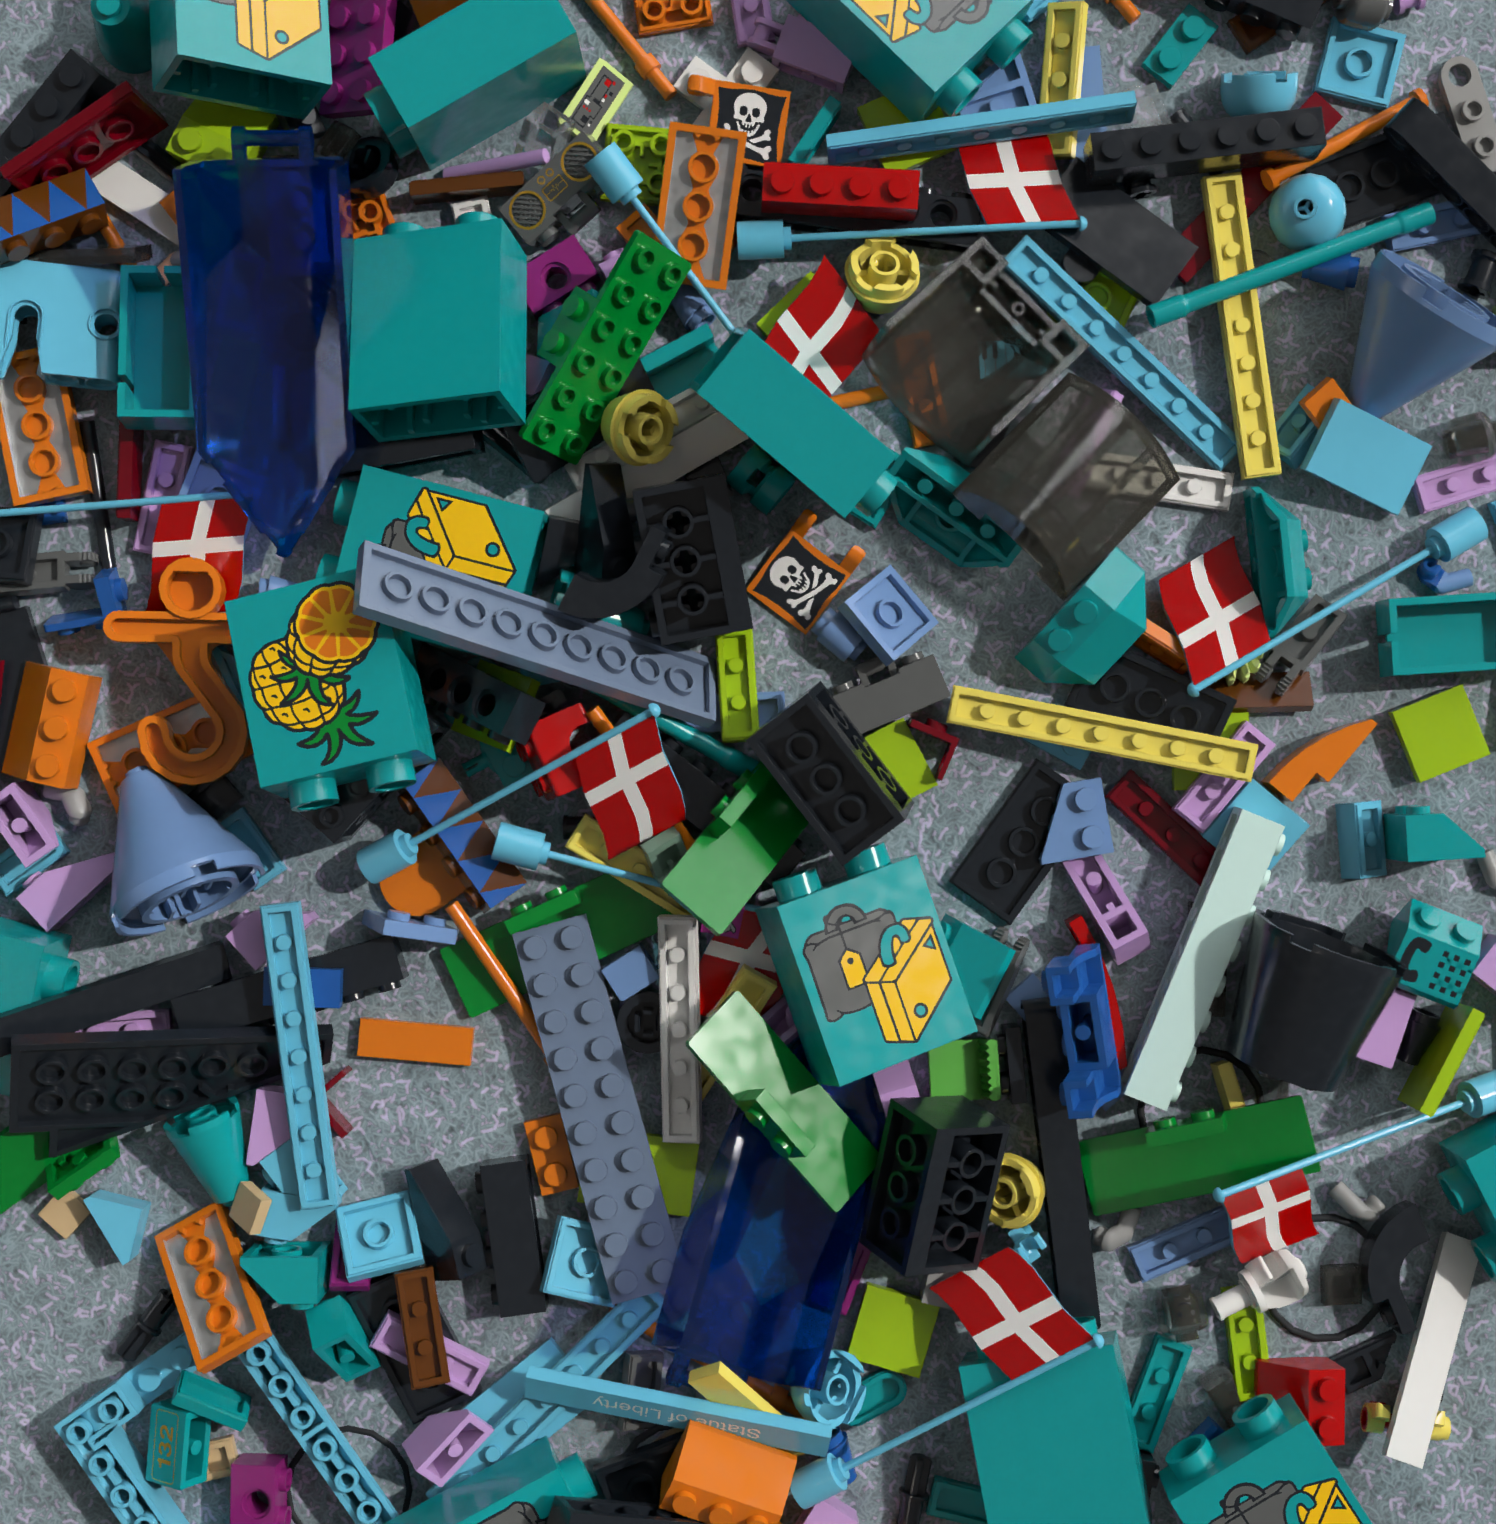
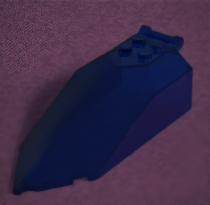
[172,126,356,557]
[651,1036,886,1391]

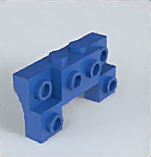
[1041,943,1123,1119]

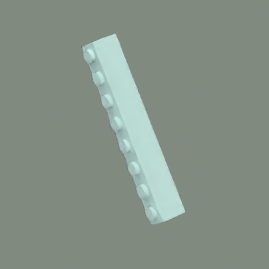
[1121,806,1286,1111]

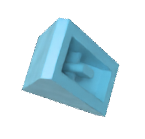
[83,1189,151,1266]

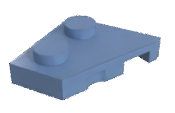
[957,53,1037,116]
[1039,777,1114,865]
[361,909,458,945]

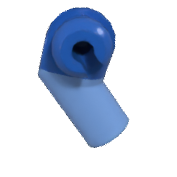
[1416,558,1473,594]

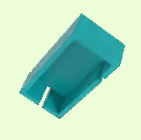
[117,265,208,430]
[1375,592,1496,677]

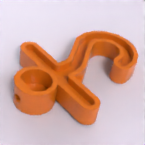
[103,557,250,785]

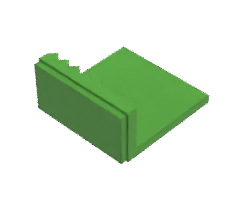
[927,1038,1001,1101]

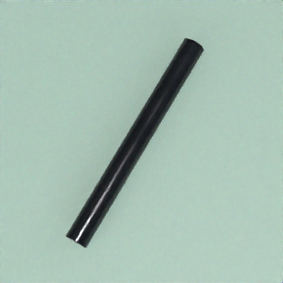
[79,420,117,570]

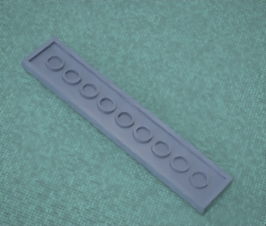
[352,540,716,729]
[512,913,687,1305]

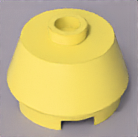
[844,237,920,314]
[601,389,679,466]
[989,1153,1046,1229]

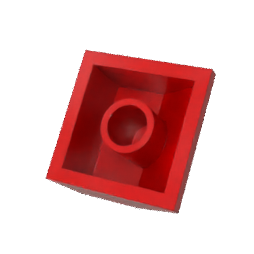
[1254,1357,1345,1446]

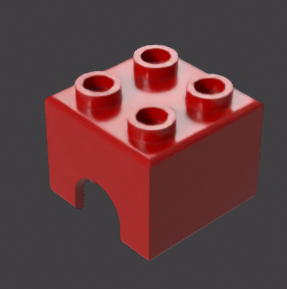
[515,703,590,801]

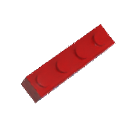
[761,162,920,221]

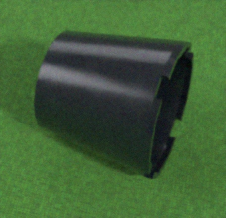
[1225,909,1407,1092]

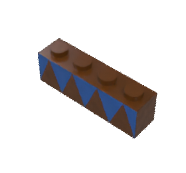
[0,168,109,265]
[397,758,527,914]

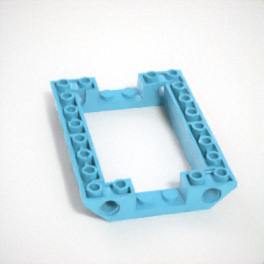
[53,1331,399,1524]

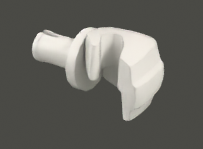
[1209,1249,1309,1321]

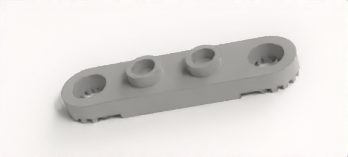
[1438,56,1496,175]

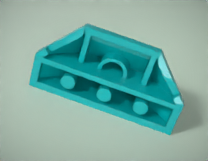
[888,447,1031,568]
[1243,486,1312,639]
[1014,546,1147,685]

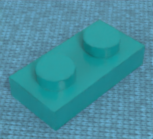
[1141,3,1219,90]

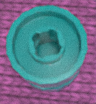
[726,444,797,516]

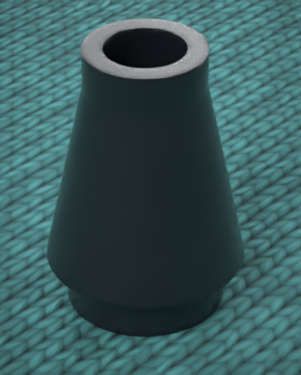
[1396,1006,1441,1066]

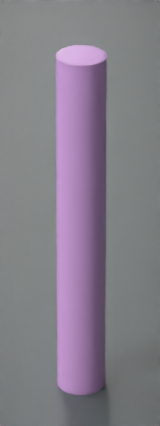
[443,148,550,178]

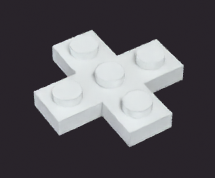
[674,47,788,127]

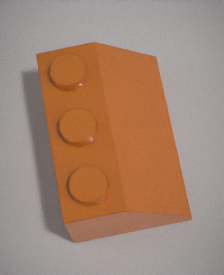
[2,661,102,789]
[659,1419,797,1524]

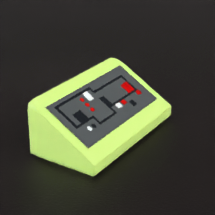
[559,58,634,141]

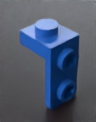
[43,567,128,636]

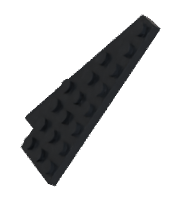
[9,1024,334,1158]

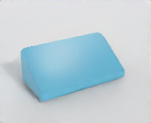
[1275,383,1318,470]
[1335,800,1387,879]

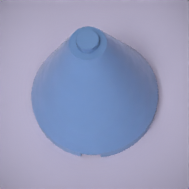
[1347,249,1496,419]
[109,766,265,936]

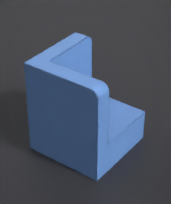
[601,943,659,1001]

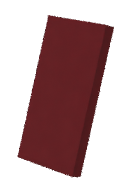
[0,80,169,190]

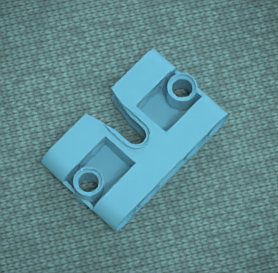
[0,260,121,391]

